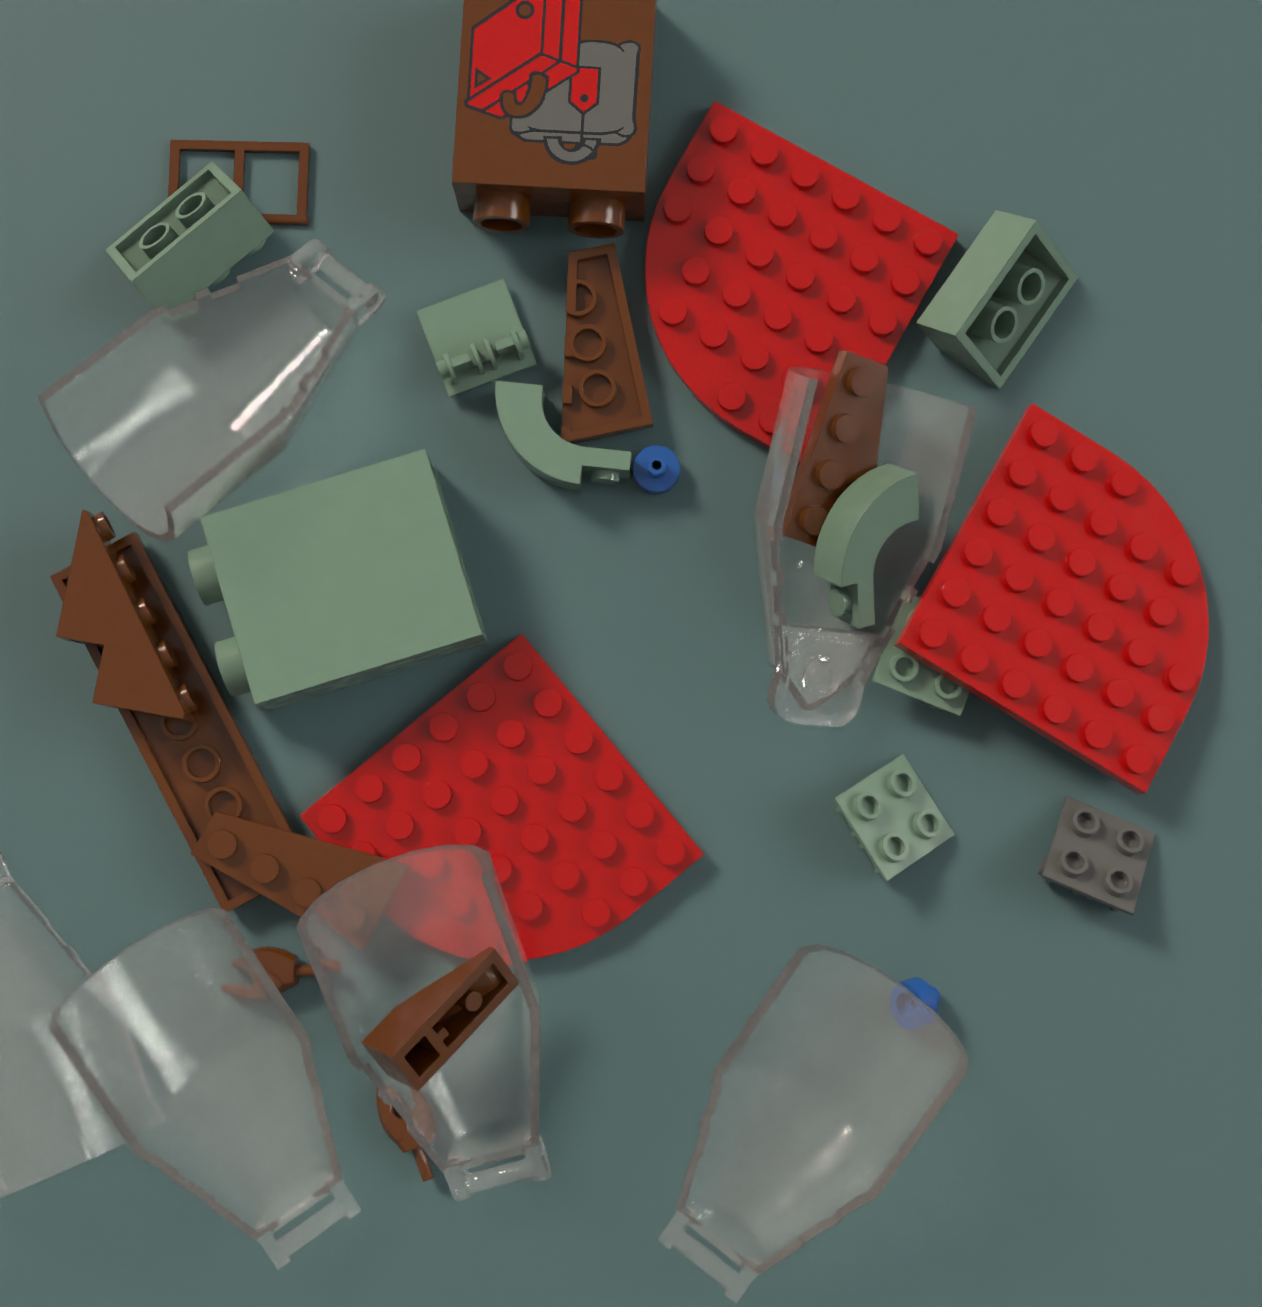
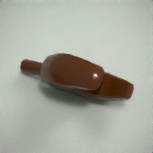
[224,946,331,998]
[376,1081,434,1182]

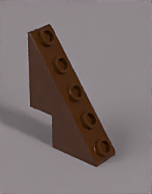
[56,510,199,722]

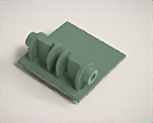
[416,278,537,398]
[871,592,969,716]
[833,754,955,882]

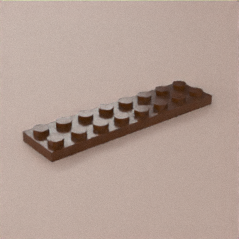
[50,532,294,914]

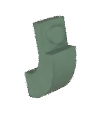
[495,380,632,492]
[813,463,919,629]

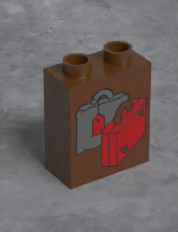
[452,0,657,239]

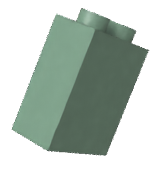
[188,449,489,711]

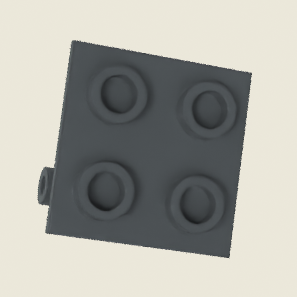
[1037,796,1155,916]

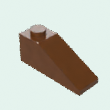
[361,947,520,1091]

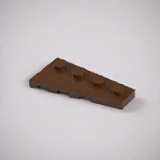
[561,243,653,444]
[776,350,888,547]
[191,811,410,950]

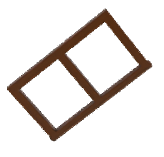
[168,140,310,226]

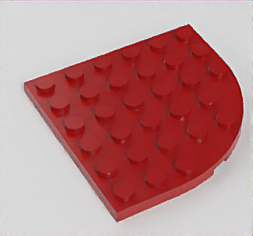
[645,101,959,466]
[894,403,1209,795]
[299,634,704,960]

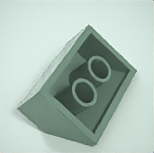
[106,161,274,322]
[916,210,1078,389]

